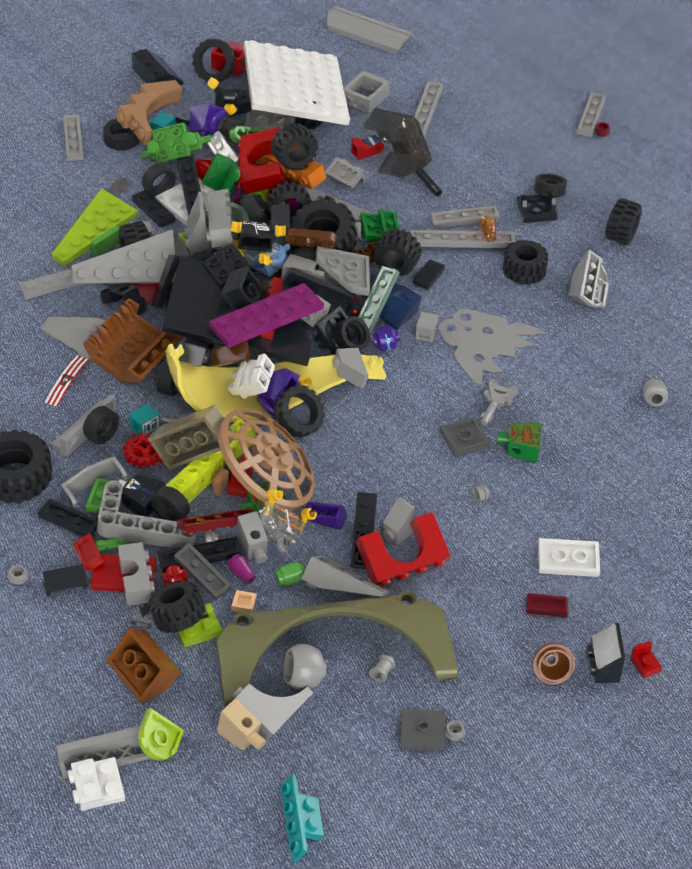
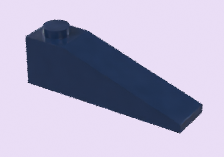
[362,274,422,330]

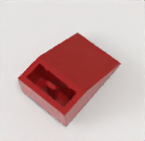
[211,41,246,76]

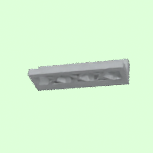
[52,394,116,457]
[56,726,150,780]

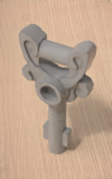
[480,379,518,426]

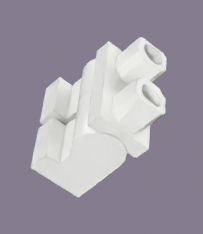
[227,353,275,399]

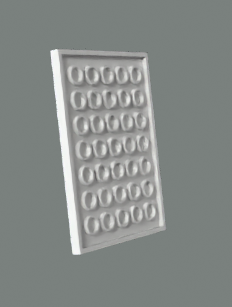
[243,40,350,125]

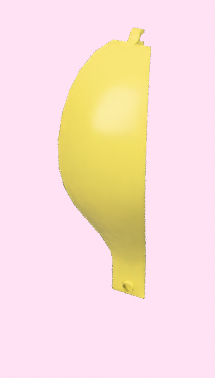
[165,344,386,422]

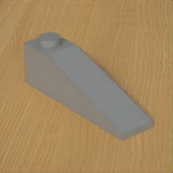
[40,317,106,360]

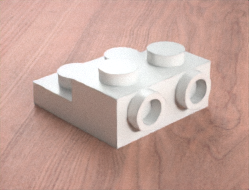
[68,757,125,811]

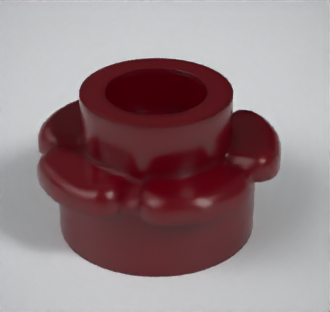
[595,122,610,137]

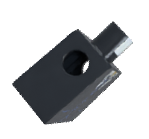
[119,474,166,517]

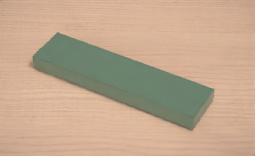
[358,266,400,335]

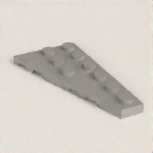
[70,229,177,285]

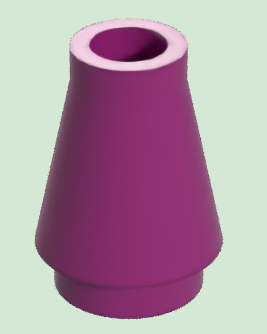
[227,554,256,584]

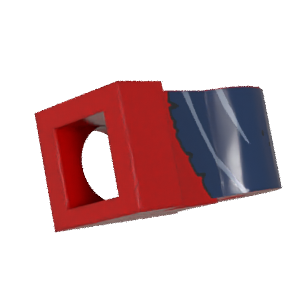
[351,135,385,160]

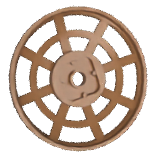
[218,409,315,510]

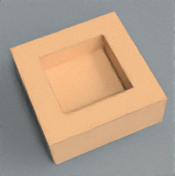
[232,590,257,614]

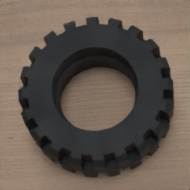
[290,200,357,253]
[0,430,52,504]

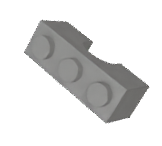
[118,542,155,606]

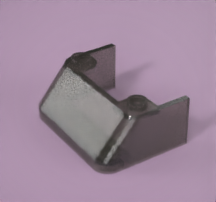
[362,108,432,178]

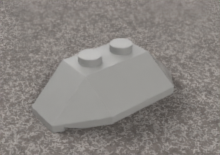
[569,249,609,309]

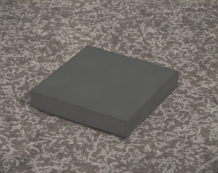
[440,417,491,457]

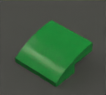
[359,209,400,241]

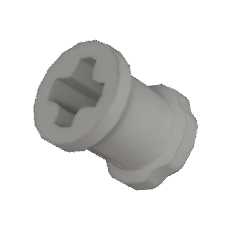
[369,654,396,683]

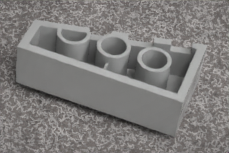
[206,189,234,248]

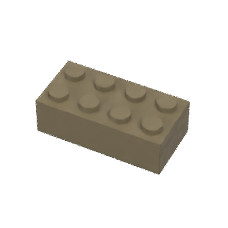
[148,404,233,470]

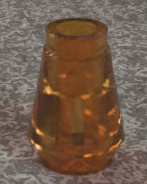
[479,215,496,242]

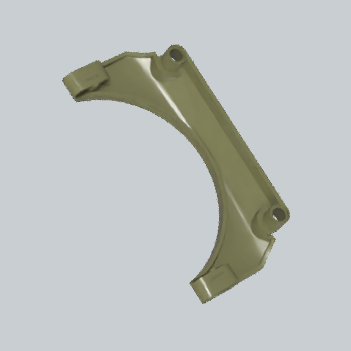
[216,591,458,708]

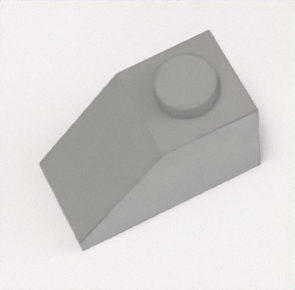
[332,348,369,388]
[382,497,415,546]

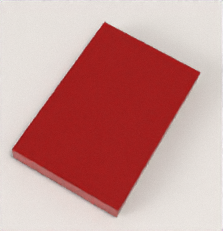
[90,554,157,592]

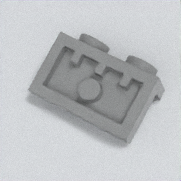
[325,157,366,190]

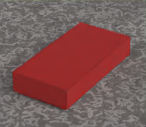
[73,533,104,572]

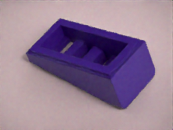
[305,502,347,530]

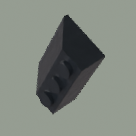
[131,48,184,85]

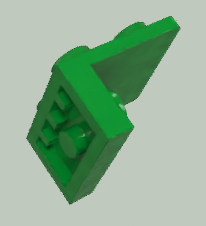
[202,153,241,195]

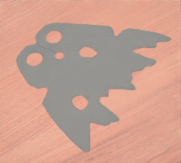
[438,309,546,385]

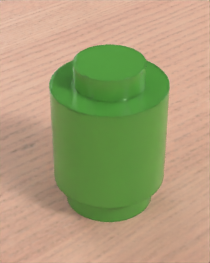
[274,561,305,587]

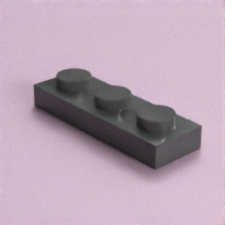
[174,543,231,600]

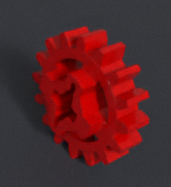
[123,432,162,469]

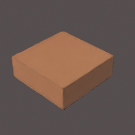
[213,468,229,496]

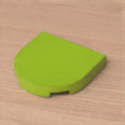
[138,708,184,761]

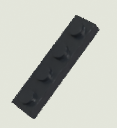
[158,537,242,573]

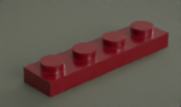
[177,508,259,535]

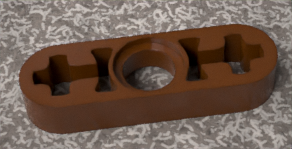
[285,228,337,248]

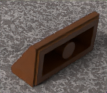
[211,341,251,367]

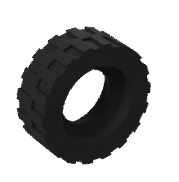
[103,118,140,151]

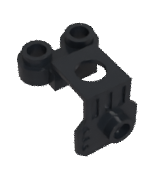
[100,284,147,316]

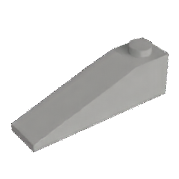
[301,555,388,597]

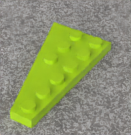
[52,188,139,267]

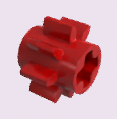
[162,565,188,587]

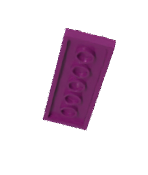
[209,283,324,348]

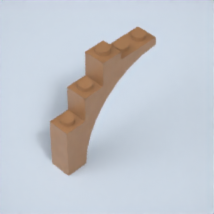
[116,80,182,145]

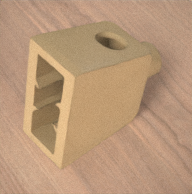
[217,698,267,750]

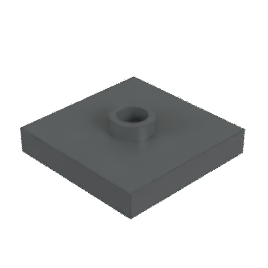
[401,709,445,751]

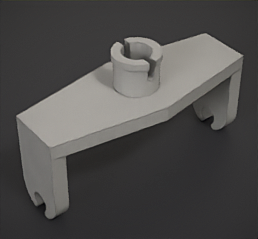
[61,456,128,508]

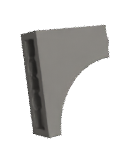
[232,684,313,740]

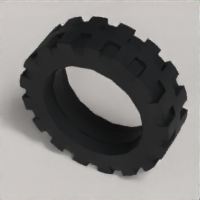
[192,39,236,82]
[274,385,325,438]

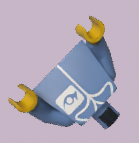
[234,240,291,277]

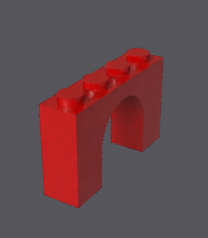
[238,127,284,194]
[355,512,451,587]

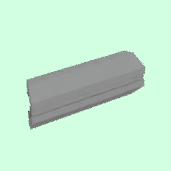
[327,6,413,54]

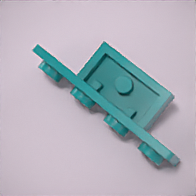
[280,775,324,862]

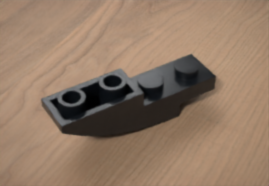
[350,492,377,569]

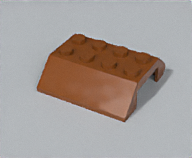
[83,299,184,382]

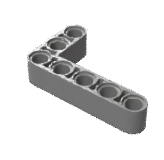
[97,480,196,549]

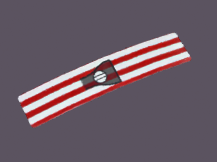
[45,355,90,406]

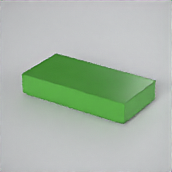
[91,226,120,257]

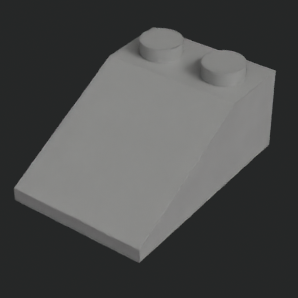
[184,191,211,256]

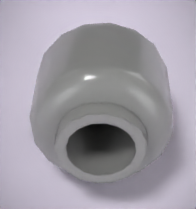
[643,379,668,407]

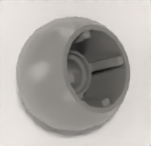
[283,644,326,691]

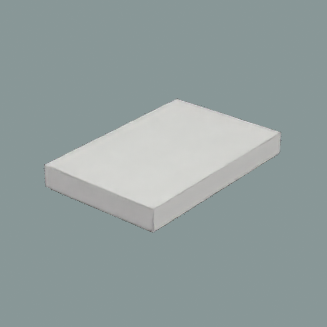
[538,538,600,577]

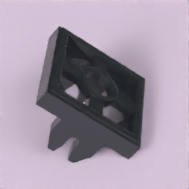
[516,192,558,223]
[314,305,358,355]

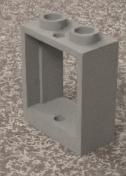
[342,71,390,114]

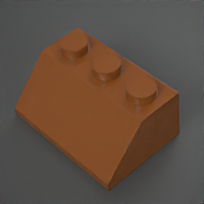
[106,628,181,703]

